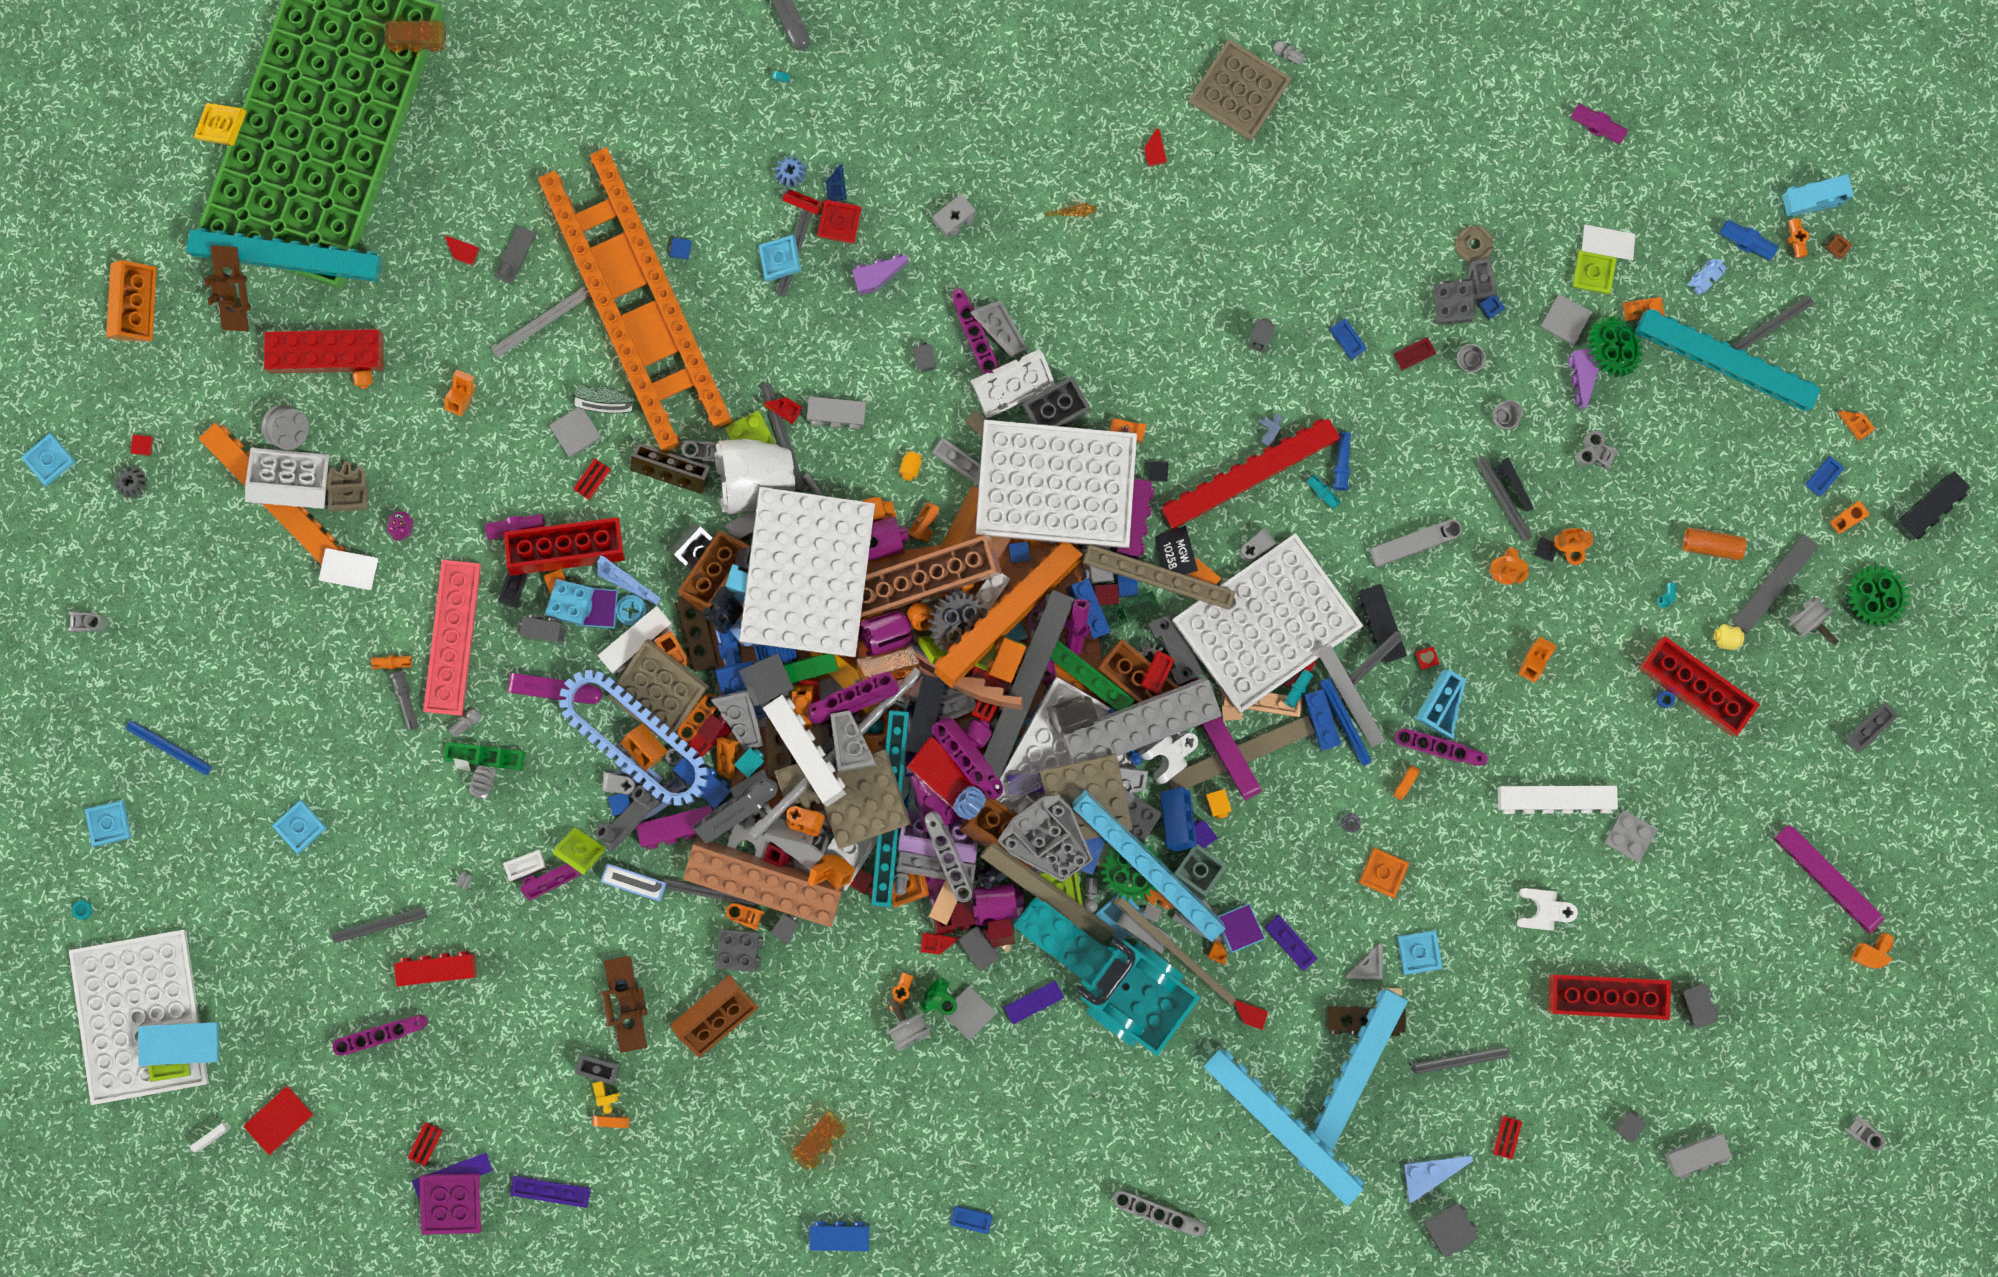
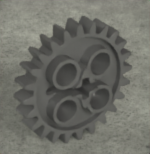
[928,592,988,653]

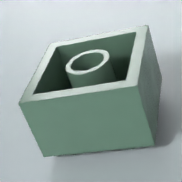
[1174,844,1227,901]

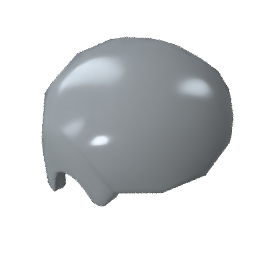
[1457,344,1486,373]
[1492,400,1523,430]

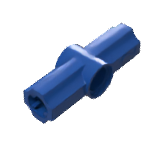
[1719,219,1778,261]
[715,623,742,667]

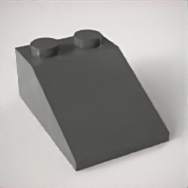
[669,523,713,571]

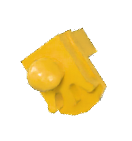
[592,1081,621,1115]

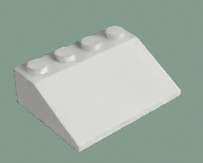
[245,448,329,509]

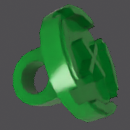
[919,977,957,1015]

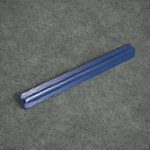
[1320,678,1372,766]
[126,721,212,775]

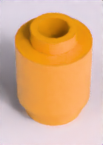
[898,451,922,481]

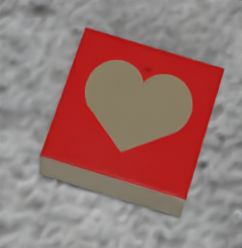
[1415,646,1440,671]

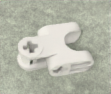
[1139,730,1198,784]
[1517,888,1578,931]

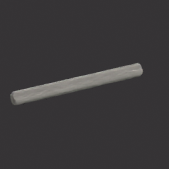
[492,287,590,357]

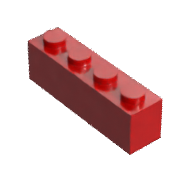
[394,951,477,987]

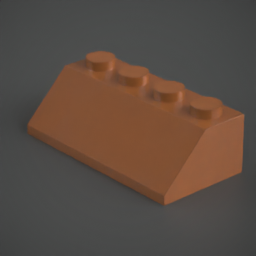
[938,486,982,551]
[678,530,751,612]
[1095,639,1179,704]
[959,794,1032,868]
[670,975,759,1058]

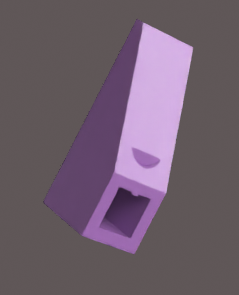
[852,254,909,296]
[1568,349,1599,410]

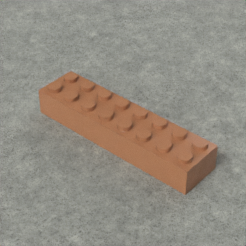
[860,535,1002,621]
[683,837,845,927]

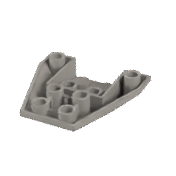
[998,796,1093,882]

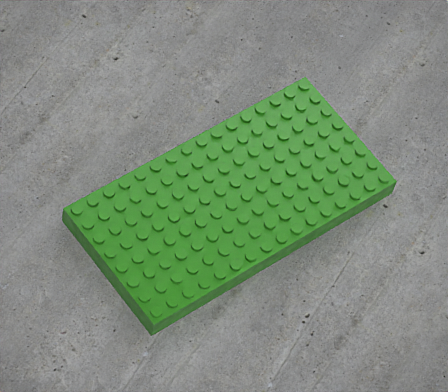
[198,0,444,291]

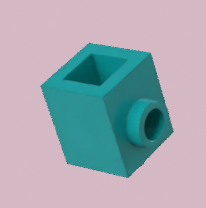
[734,748,765,778]

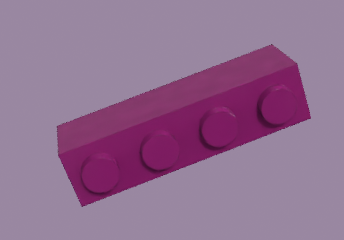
[1117,479,1155,559]
[636,805,714,850]

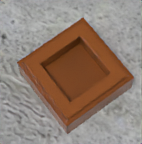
[1825,233,1852,260]

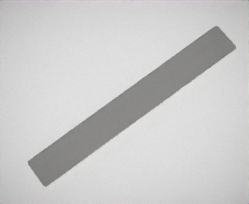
[1318,646,1385,747]

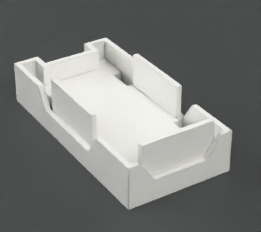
[971,349,1055,418]

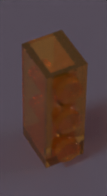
[385,21,446,52]
[857,646,920,681]
[790,1109,847,1171]

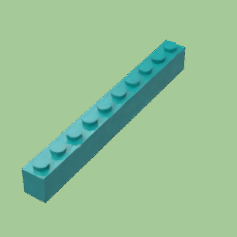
[186,228,383,282]
[1634,309,1821,412]
[871,710,909,907]

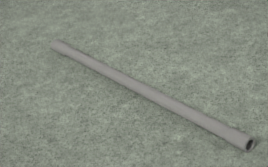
[748,667,923,840]

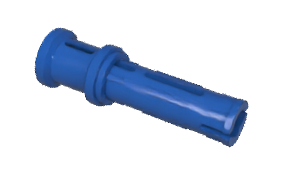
[1332,432,1351,491]

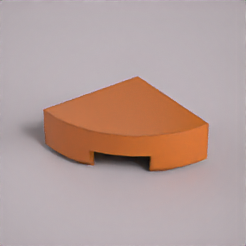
[1207,939,1227,965]

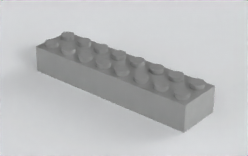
[1060,677,1222,763]

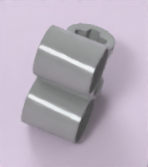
[1575,431,1619,470]

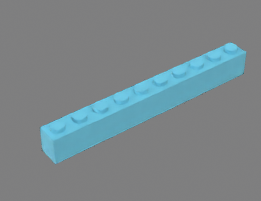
[1072,790,1226,942]
[1296,987,1408,1170]
[1203,1049,1366,1207]

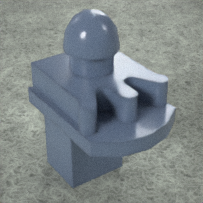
[1258,414,1283,446]

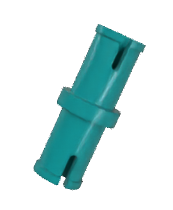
[1306,474,1341,510]
[1284,669,1313,708]

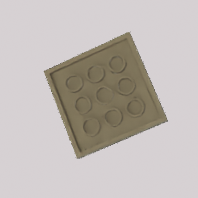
[1188,39,1292,142]
[608,639,708,744]
[824,750,911,849]
[1040,753,1133,840]

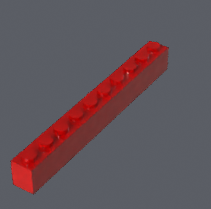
[1161,418,1340,530]

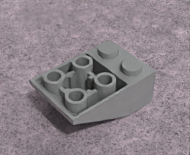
[764,813,831,869]

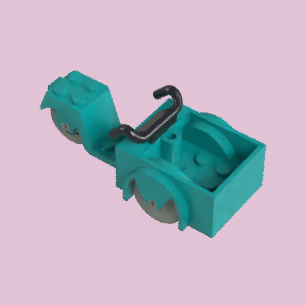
[1015,897,1201,1057]

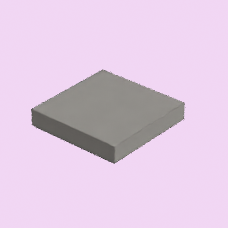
[1540,294,1592,345]
[549,407,602,458]
[944,985,996,1041]

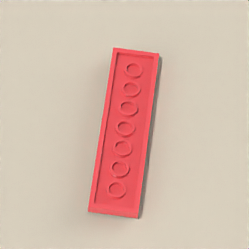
[423,560,481,716]

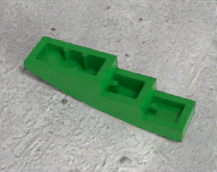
[443,742,526,771]

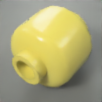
[1713,624,1744,651]

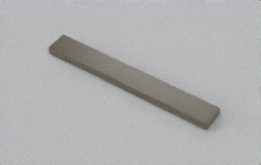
[1083,545,1236,610]
[1168,716,1315,789]
[981,842,1115,944]
[1113,897,1235,1005]

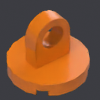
[1554,528,1593,565]
[1490,547,1529,585]

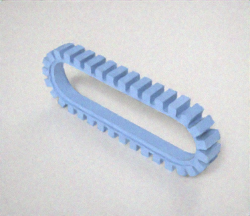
[559,670,709,806]

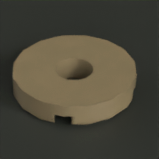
[1455,226,1493,263]

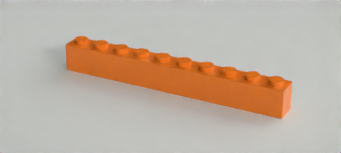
[198,423,349,565]
[934,543,1082,688]

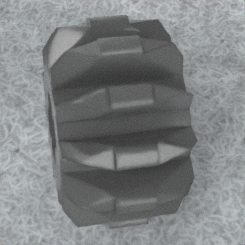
[113,466,148,499]

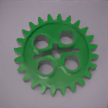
[1586,316,1643,378]
[1845,565,1910,627]
[1101,839,1162,902]

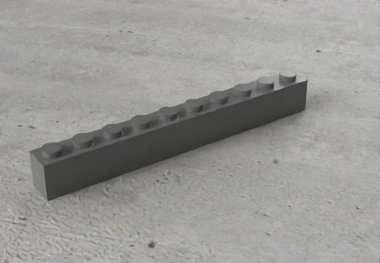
[983,590,1075,779]

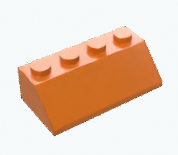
[106,260,157,341]

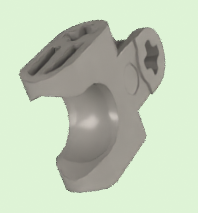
[727,803,772,858]

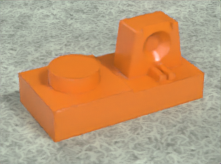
[1623,297,1665,322]
[908,502,940,542]
[717,737,739,779]

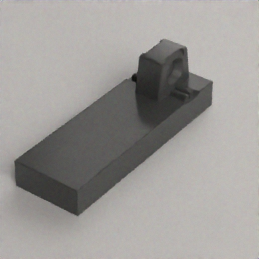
[494,225,536,285]
[1845,702,1899,753]

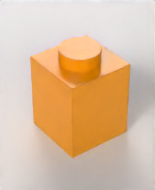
[1205,789,1232,820]

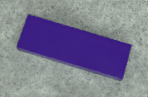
[1264,915,1318,971]
[1004,980,1064,1024]

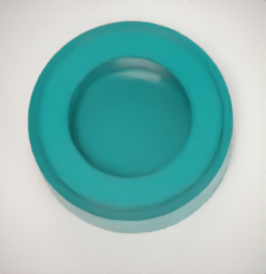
[771,71,791,83]
[72,900,93,920]

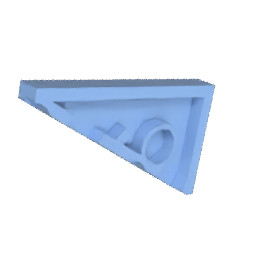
[597,556,660,606]
[1404,1156,1473,1203]

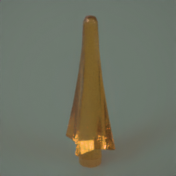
[1044,202,1096,217]

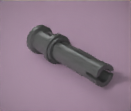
[389,671,419,731]

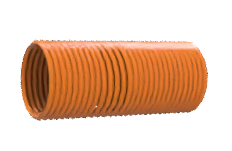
[1683,527,1746,561]

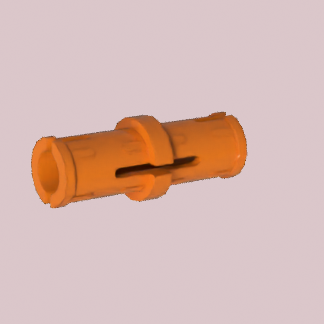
[371,655,412,670]

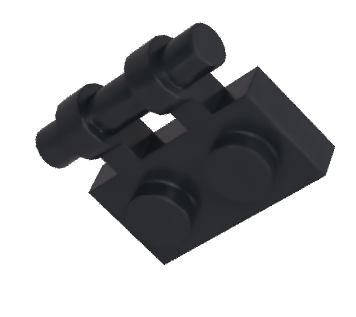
[703,587,743,634]
[974,860,1007,889]

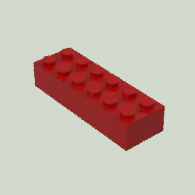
[264,329,384,374]
[503,517,625,576]
[1638,636,1760,737]
[1548,974,1671,1020]

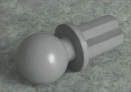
[1273,41,1305,65]
[449,709,481,737]
[894,862,909,895]
[1083,877,1099,913]

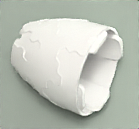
[715,439,795,515]

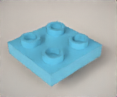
[545,579,594,626]

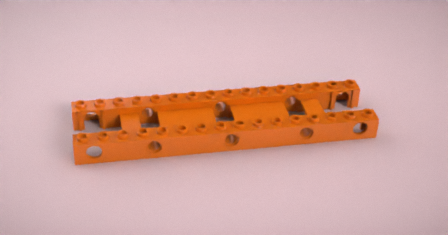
[538,147,733,452]

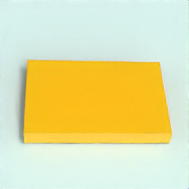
[194,103,247,146]

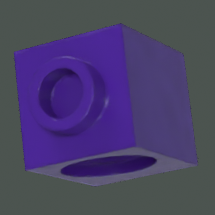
[1194,819,1218,849]

